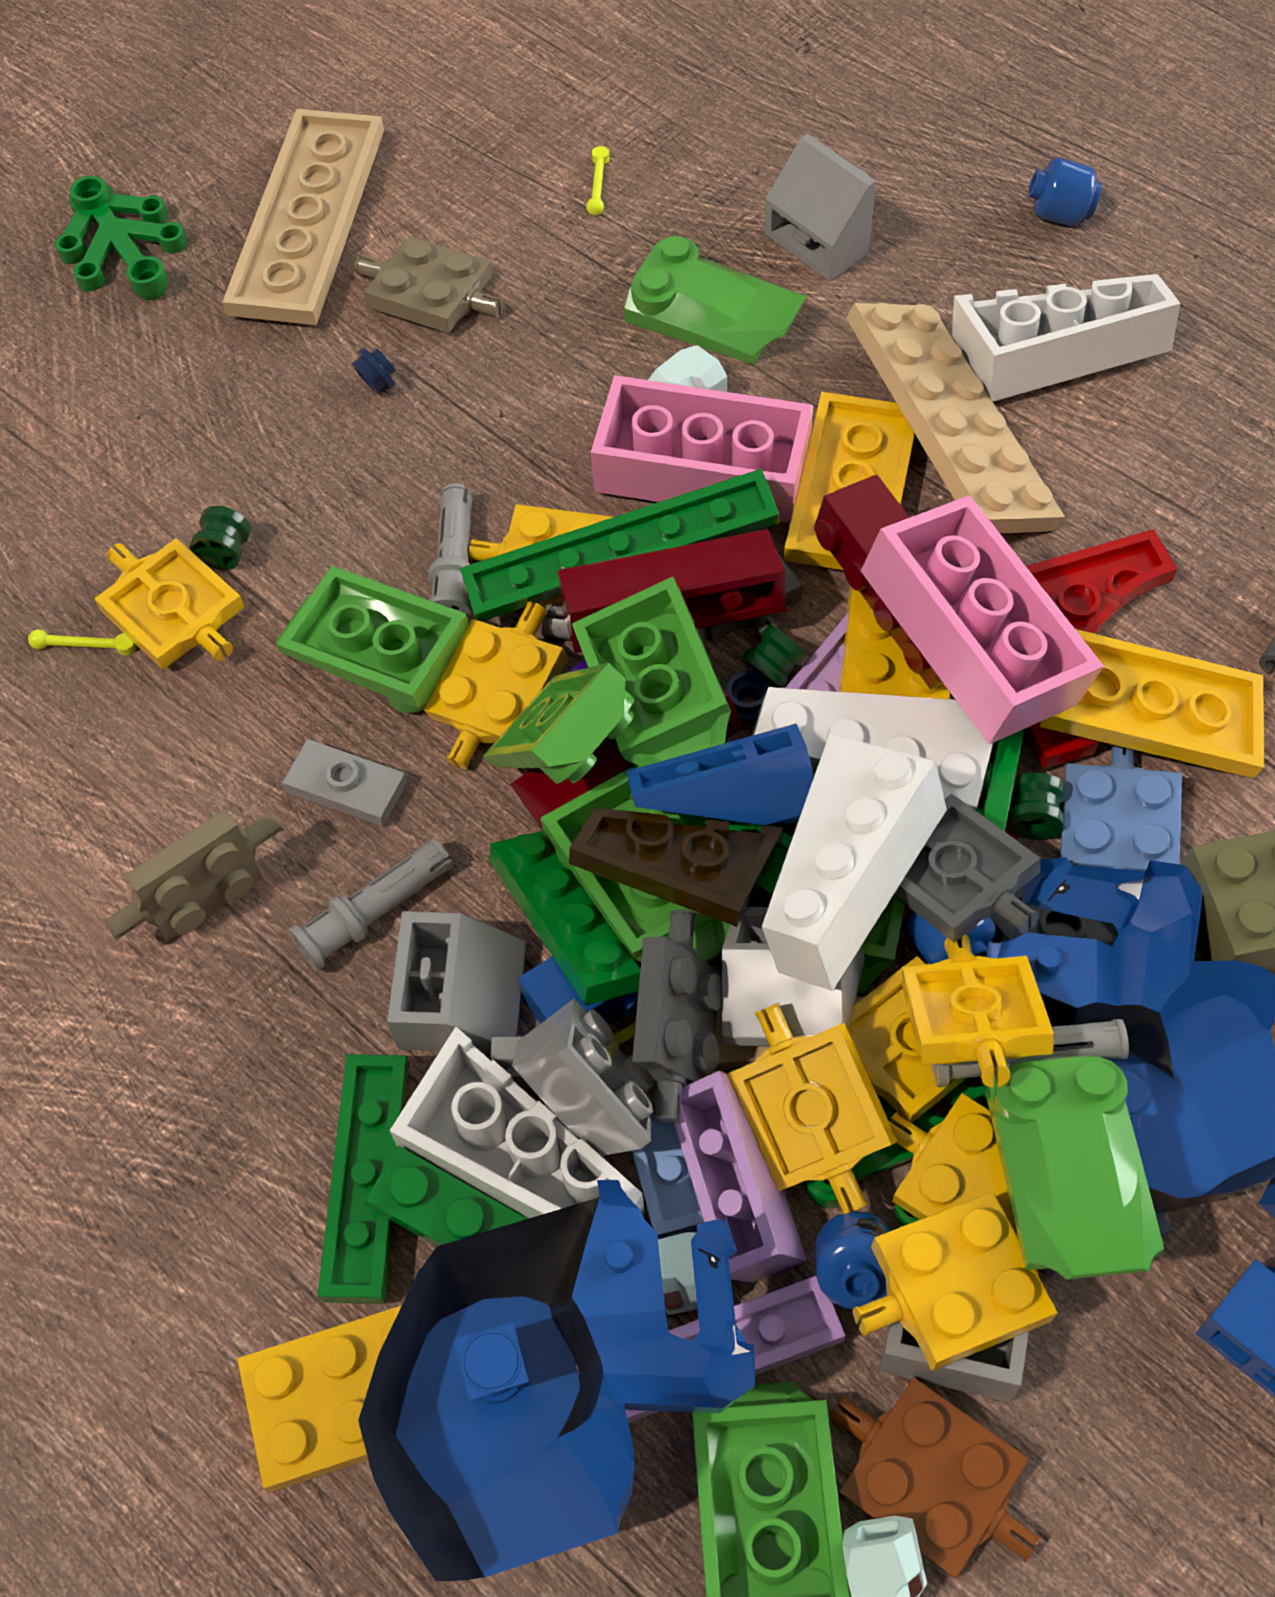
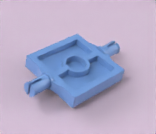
[1060,744,1182,871]

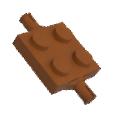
[829,1377,1041,1580]

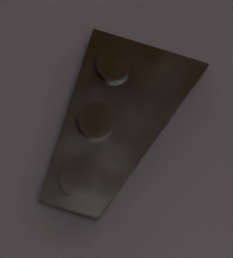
[569,807,783,927]

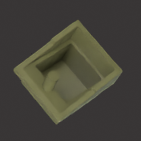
[1180,830,1275,975]

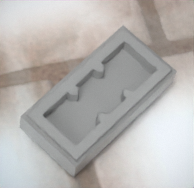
[282,739,408,827]

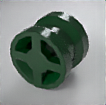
[189,505,252,570]
[741,624,810,688]
[1006,773,1066,840]

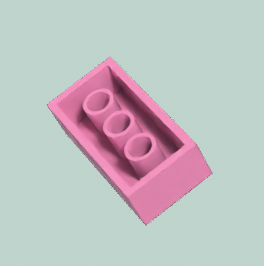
[590,375,813,523]
[861,495,1104,744]

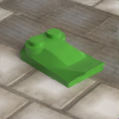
[624,236,808,365]
[276,566,469,713]
[572,577,731,767]
[483,663,634,784]
[541,765,730,963]
[985,1056,1164,1280]
[692,1381,849,1597]

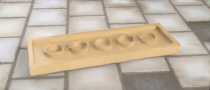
[222,109,384,325]
[846,303,1065,533]

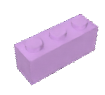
[674,1071,807,1283]

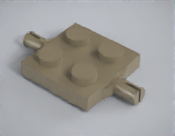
[355,236,504,333]
[102,809,284,943]

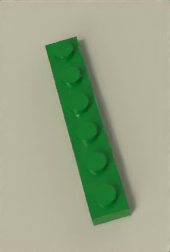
[460,468,779,622]

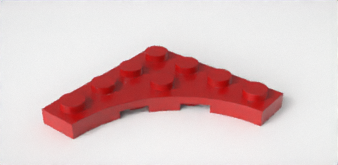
[1024,529,1177,769]

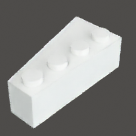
[952,274,1181,402]
[752,687,993,810]
[762,734,947,991]
[390,1027,645,1219]

